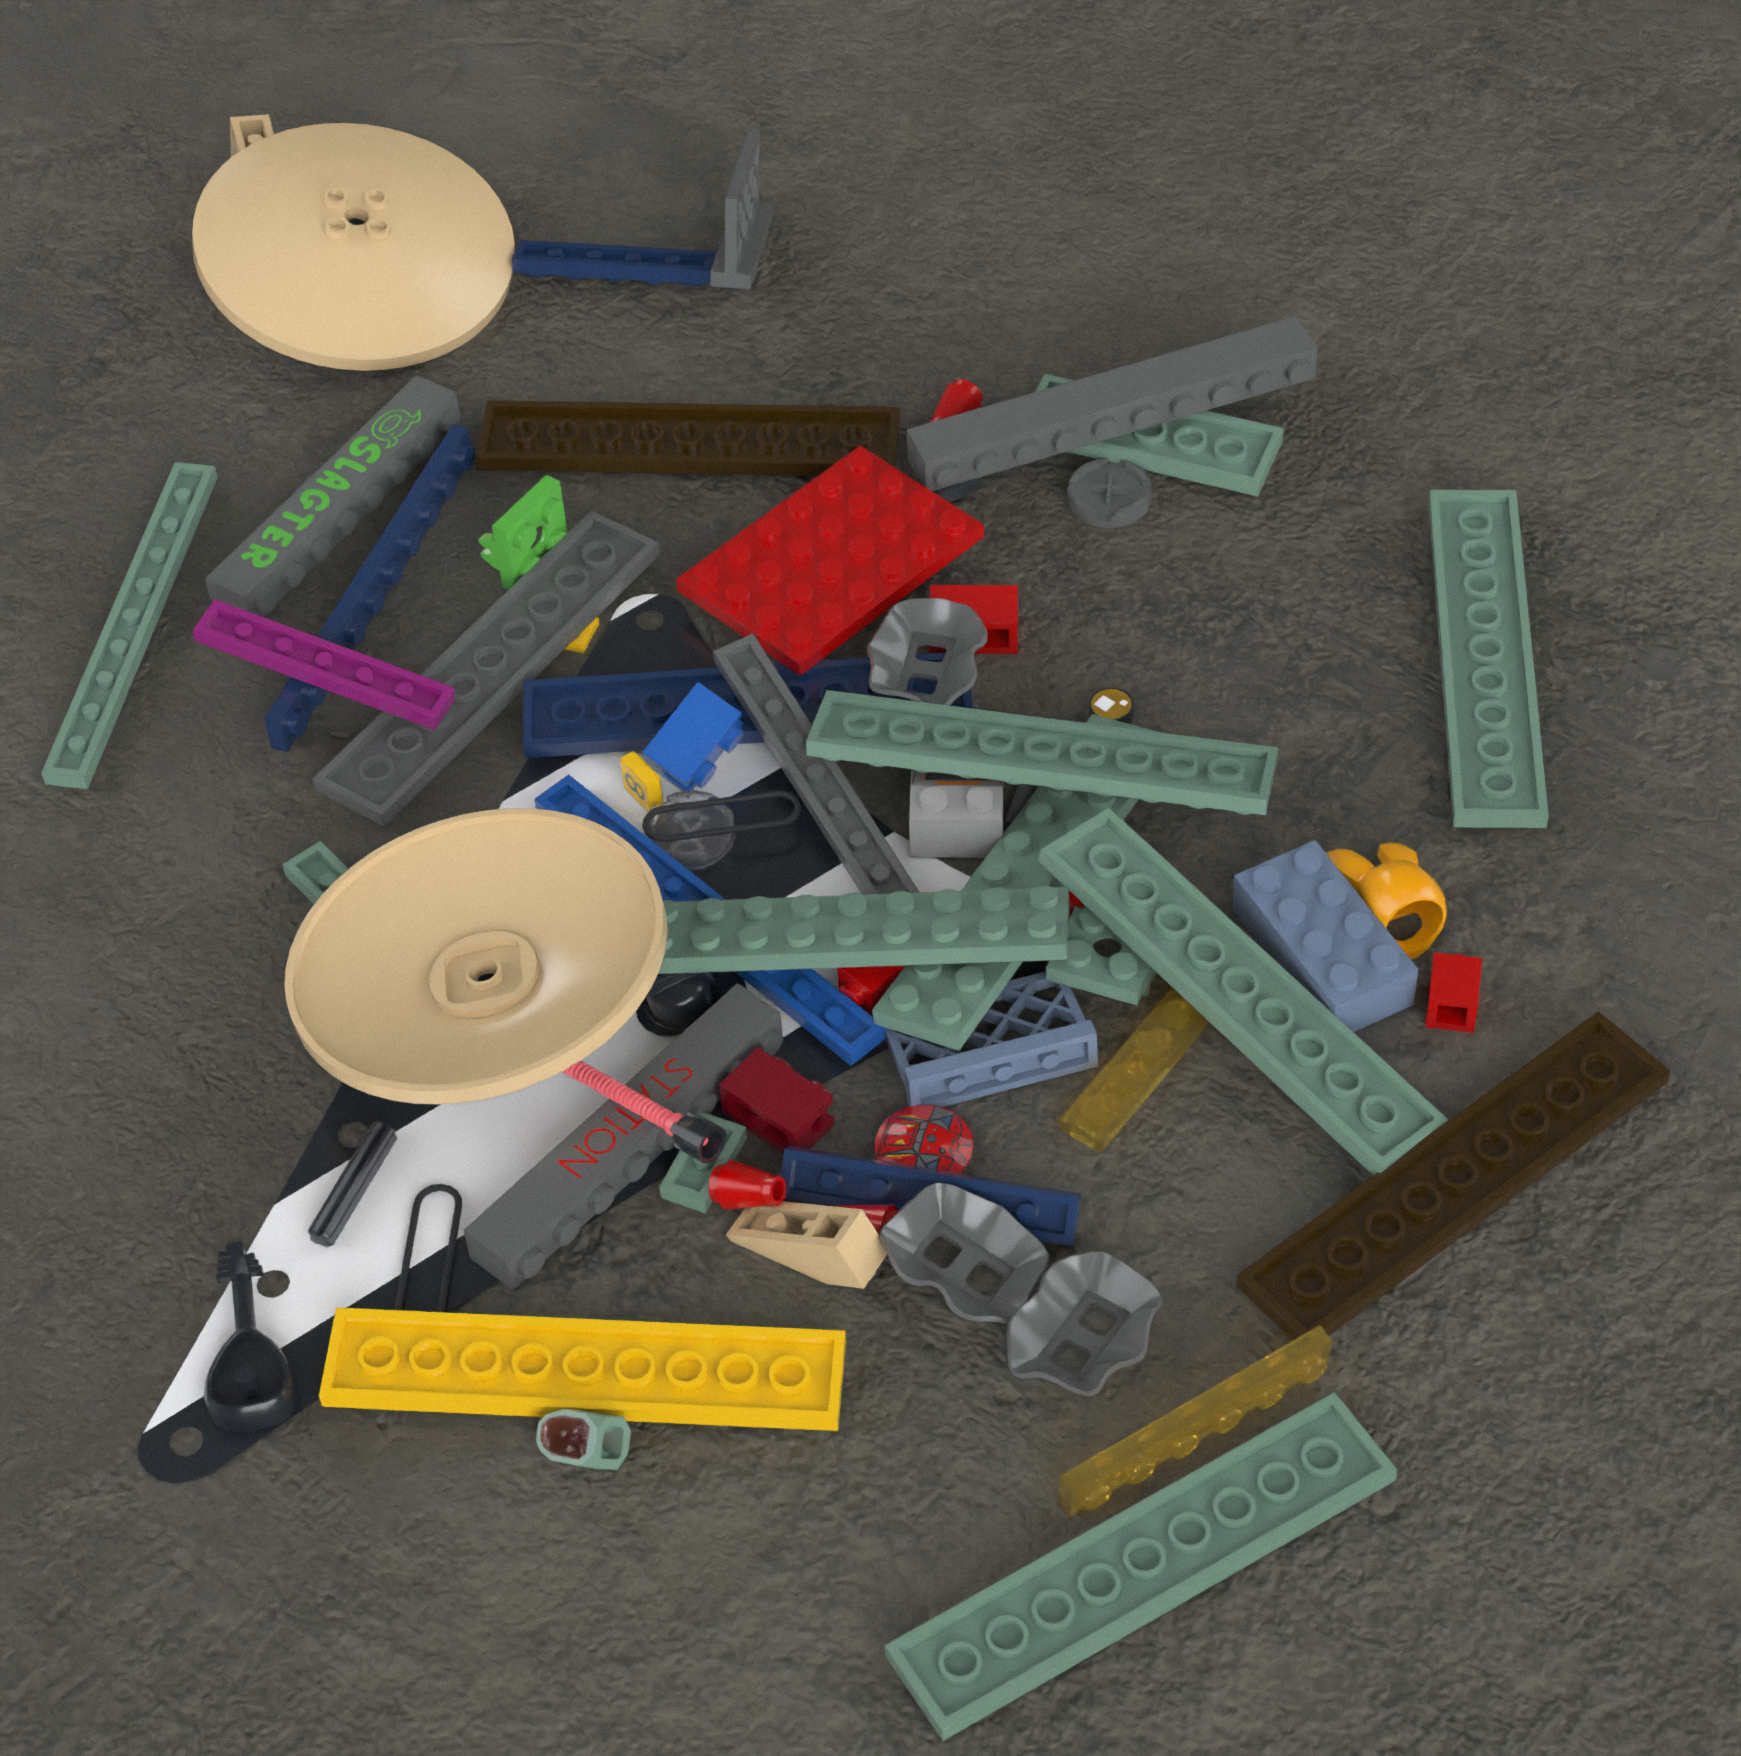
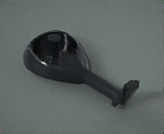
[204,1241,299,1433]

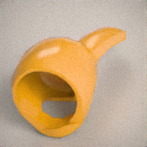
[1325,842,1447,959]

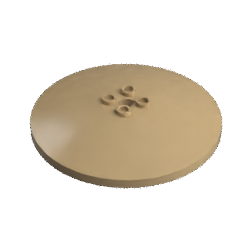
[192,123,515,371]
[284,808,667,1104]

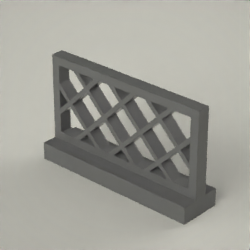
[710,129,773,289]

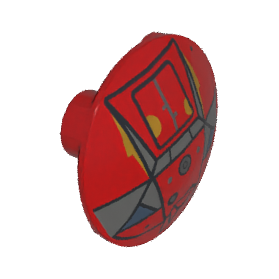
[874,1105,973,1173]

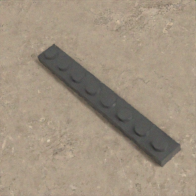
[713,634,920,895]

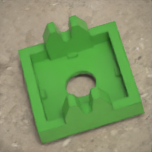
[478,475,567,590]

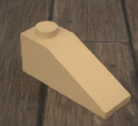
[726,1201,887,1289]

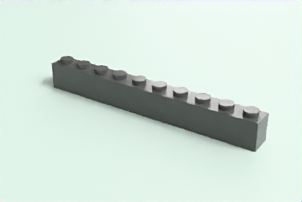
[906,316,1317,491]

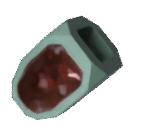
[536,1408,631,1470]

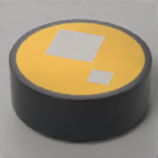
[1089,687,1134,724]

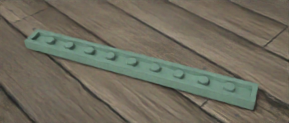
[41,462,217,789]

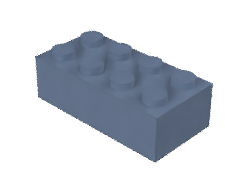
[1232,840,1418,1032]

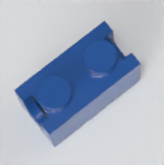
[642,682,744,796]

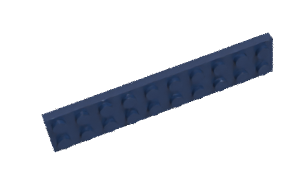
[523,652,973,758]

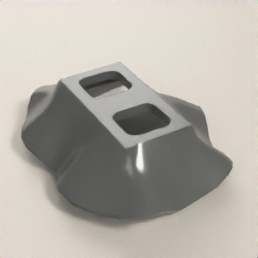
[867,598,988,706]
[879,1183,1049,1325]
[1007,1251,1163,1396]

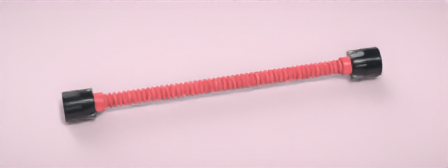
[562,1060,726,1164]

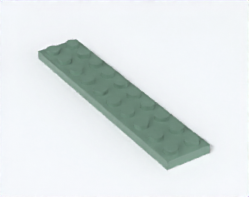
[1428,490,1549,828]
[806,690,1278,815]
[872,714,1161,1051]
[1038,807,1449,1175]
[658,886,1070,974]
[884,1392,1397,1741]

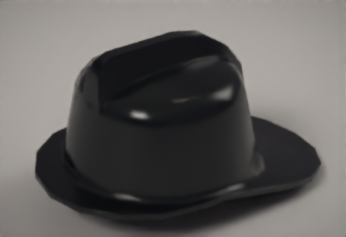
[636,971,747,1036]

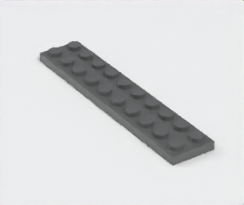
[313,511,660,827]

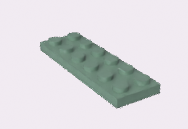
[1035,374,1284,496]

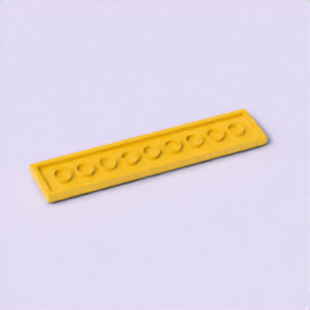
[319,1308,846,1431]

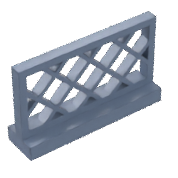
[885,972,1098,1107]

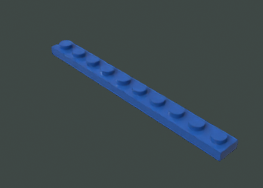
[534,774,886,1066]

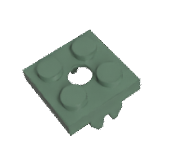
[1046,905,1157,1005]

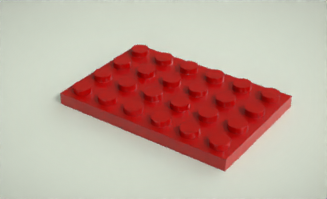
[676,445,984,676]

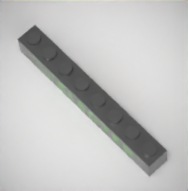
[205,375,461,617]

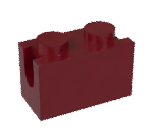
[719,1047,835,1154]

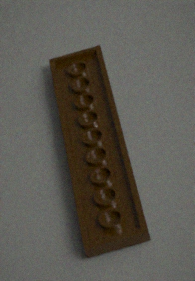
[476,400,900,476]
[1236,1011,1670,1353]

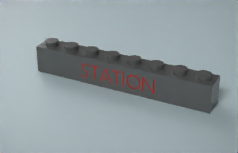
[464,983,783,1290]

